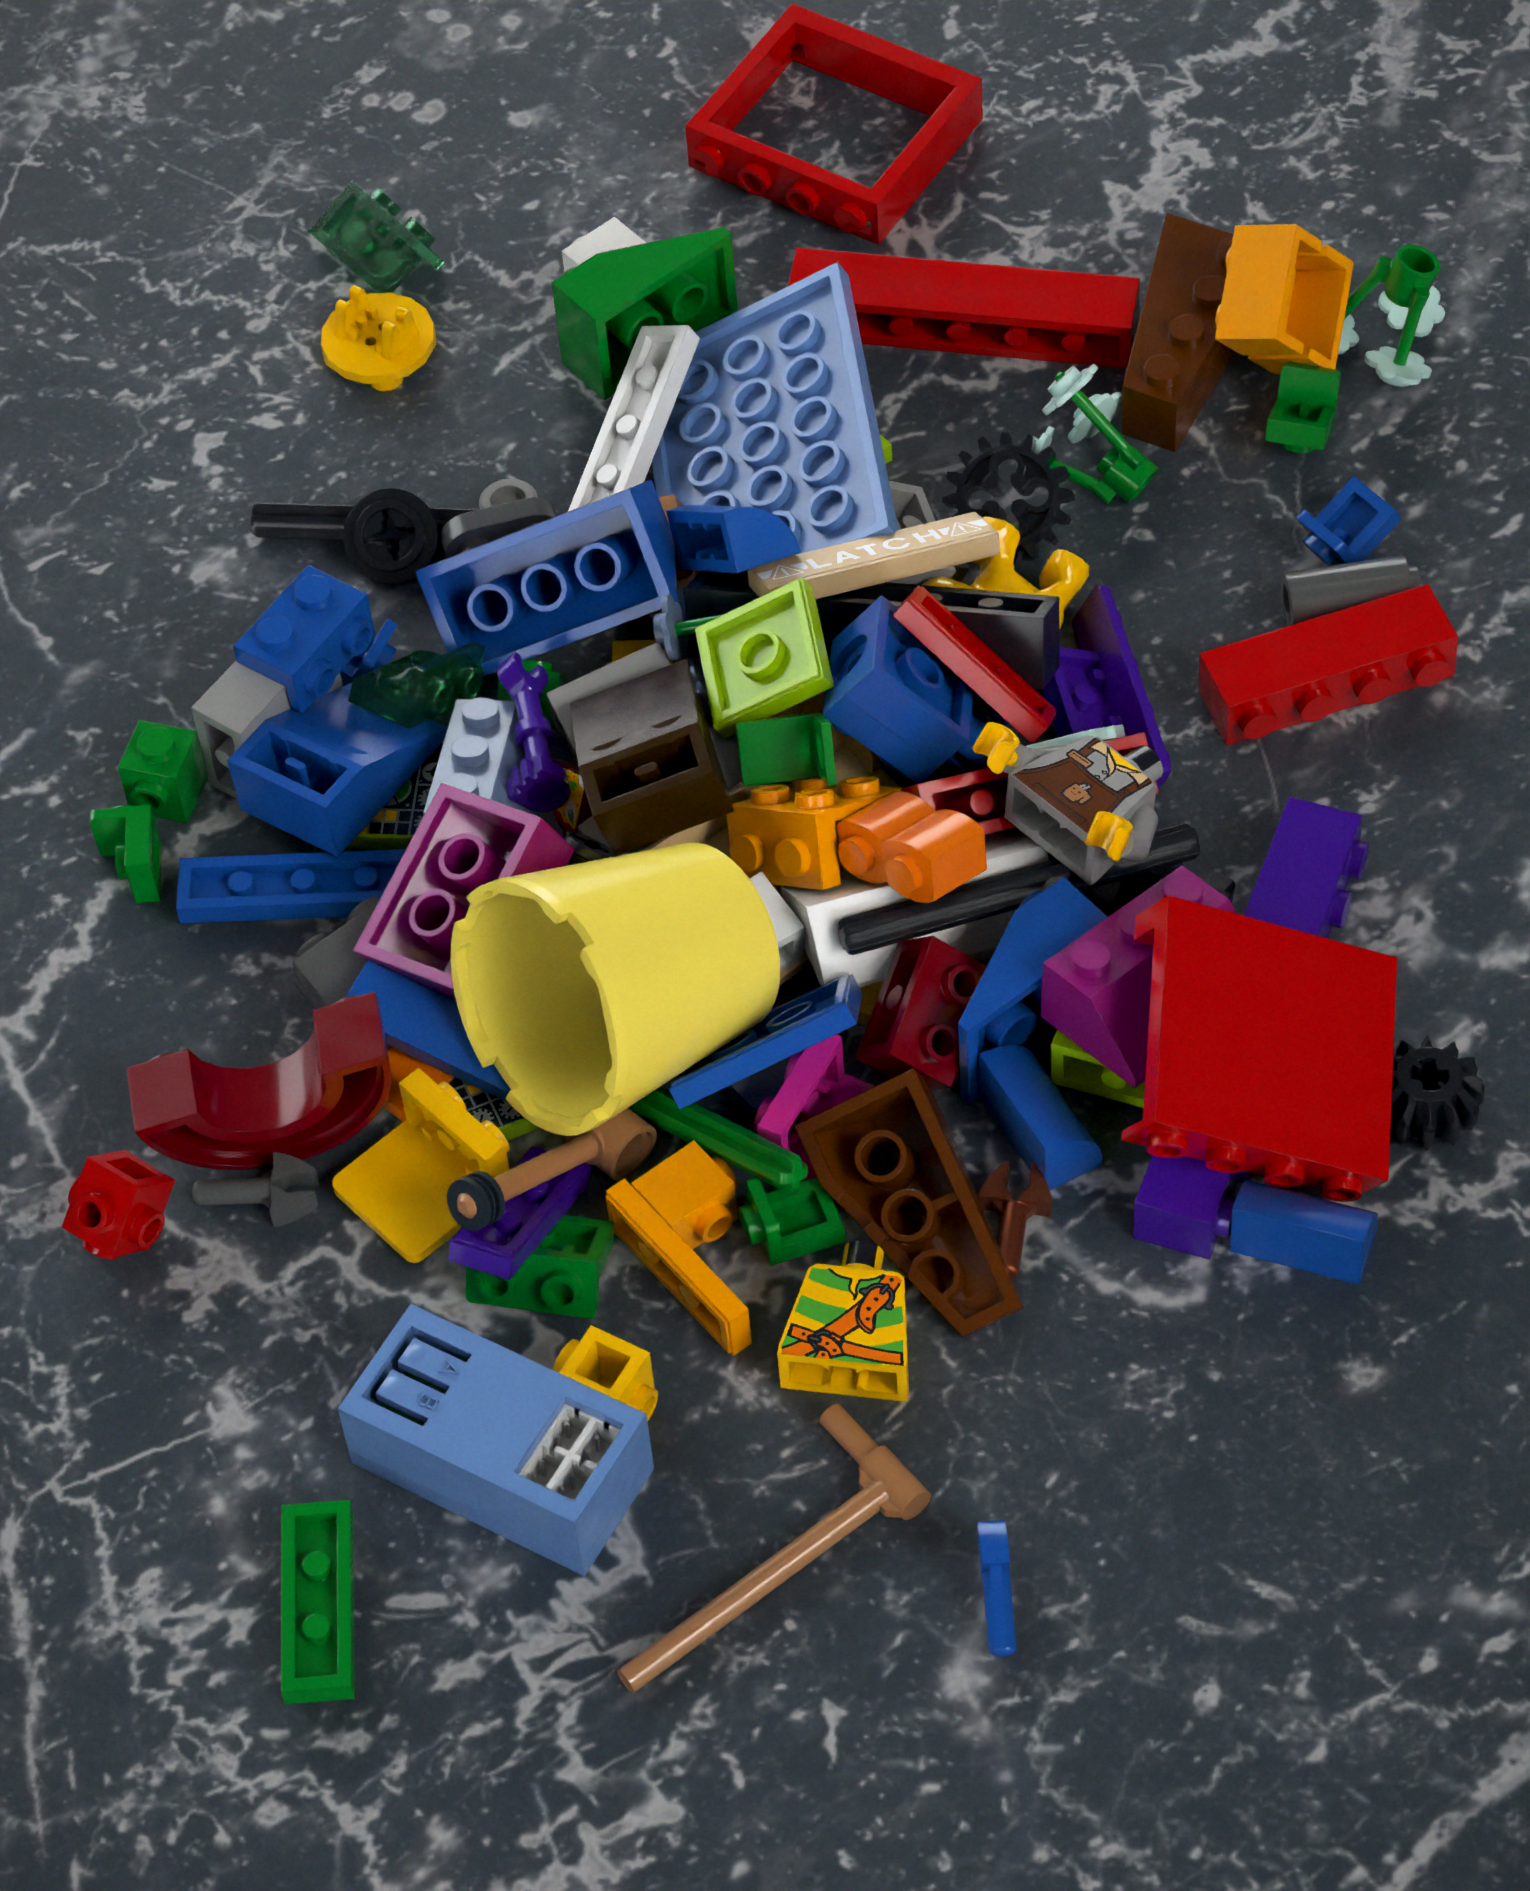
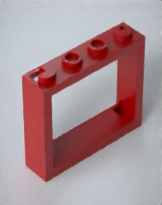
[685,3,983,245]

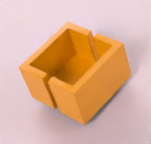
[1215,224,1354,375]

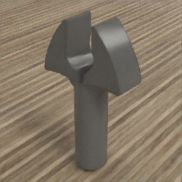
[192,1152,320,1227]

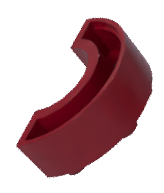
[126,992,392,1170]

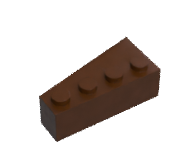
[1122,213,1236,452]

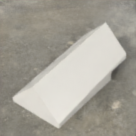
[781,827,1049,988]

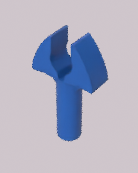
[977,1520,1017,1657]

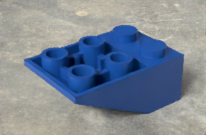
[227,683,448,857]

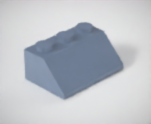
[423,697,581,838]

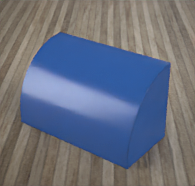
[666,505,801,573]
[979,1045,1102,1190]
[1230,1180,1378,1285]

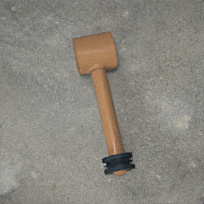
[447,1108,657,1231]

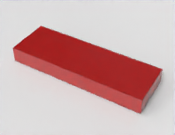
[893,585,1057,744]

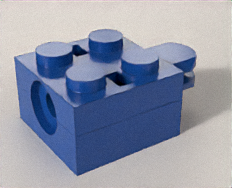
[823,596,988,784]

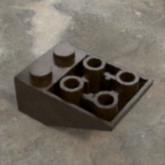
[570,659,734,856]

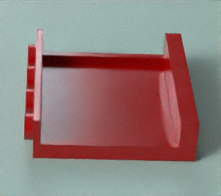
[1121,895,1397,1202]

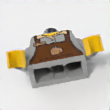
[972,722,1163,885]

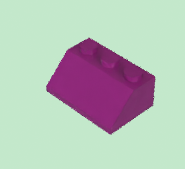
[353,783,575,1001]
[1041,865,1237,1088]

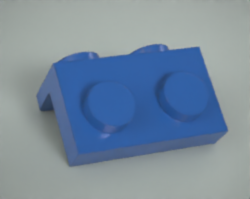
[233,565,374,713]

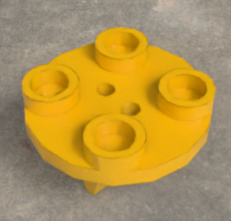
[321,285,436,391]

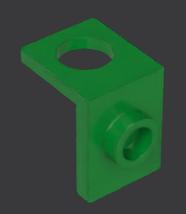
[735,712,837,786]

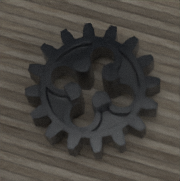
[942,431,1075,564]

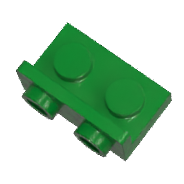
[466,1215,614,1319]

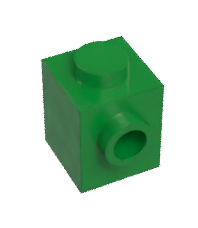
[118,720,208,824]

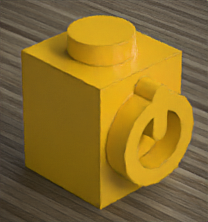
[552,1325,658,1422]

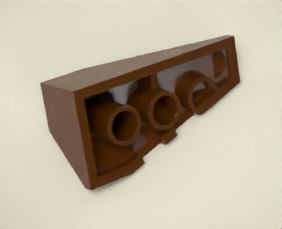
[795,1068,1024,1337]

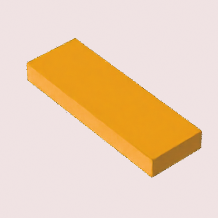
[605,1178,752,1356]

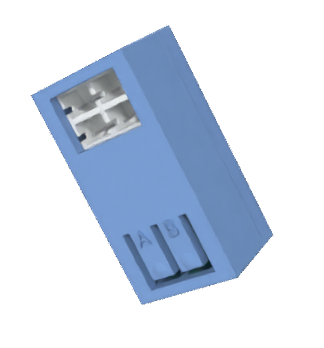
[338,1304,654,1576]

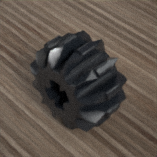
[1391,1035,1485,1151]

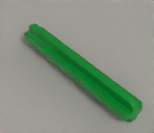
[628,1086,808,1192]

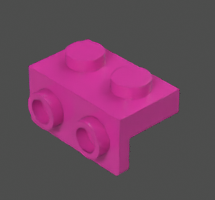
[753,1034,876,1182]

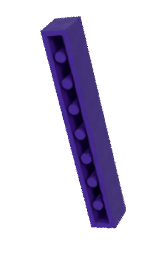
[1133,796,1370,1260]

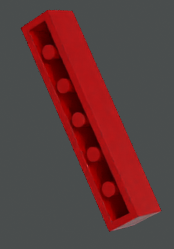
[787,247,1140,368]

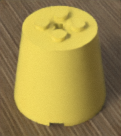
[450,842,780,1136]

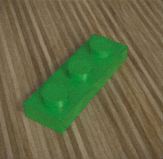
[281,1500,355,1705]

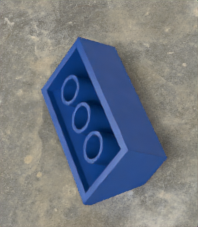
[415,479,678,684]

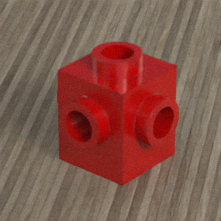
[61,1150,176,1260]

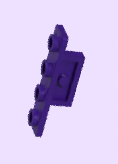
[1043,584,1171,790]

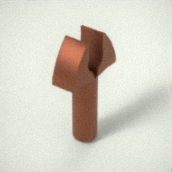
[979,1160,1052,1279]

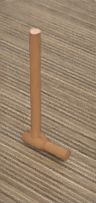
[617,1403,931,1693]

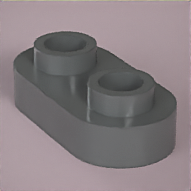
[440,498,557,559]

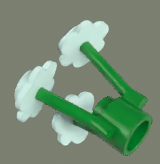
[1338,244,1445,387]
[1016,364,1159,505]

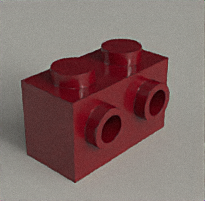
[855,936,987,1090]

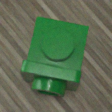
[90,804,162,903]

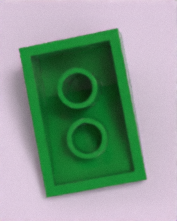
[551,227,738,400]

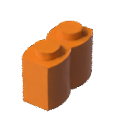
[836,791,987,903]

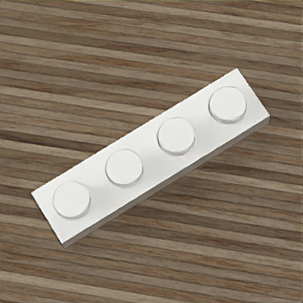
[568,325,700,511]

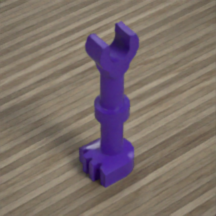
[497,652,570,812]

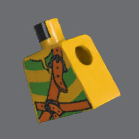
[777,1240,909,1402]

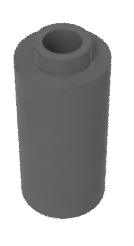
[1280,555,1422,626]

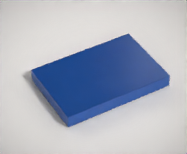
[669,973,863,1110]

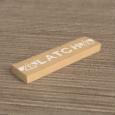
[747,512,1000,599]

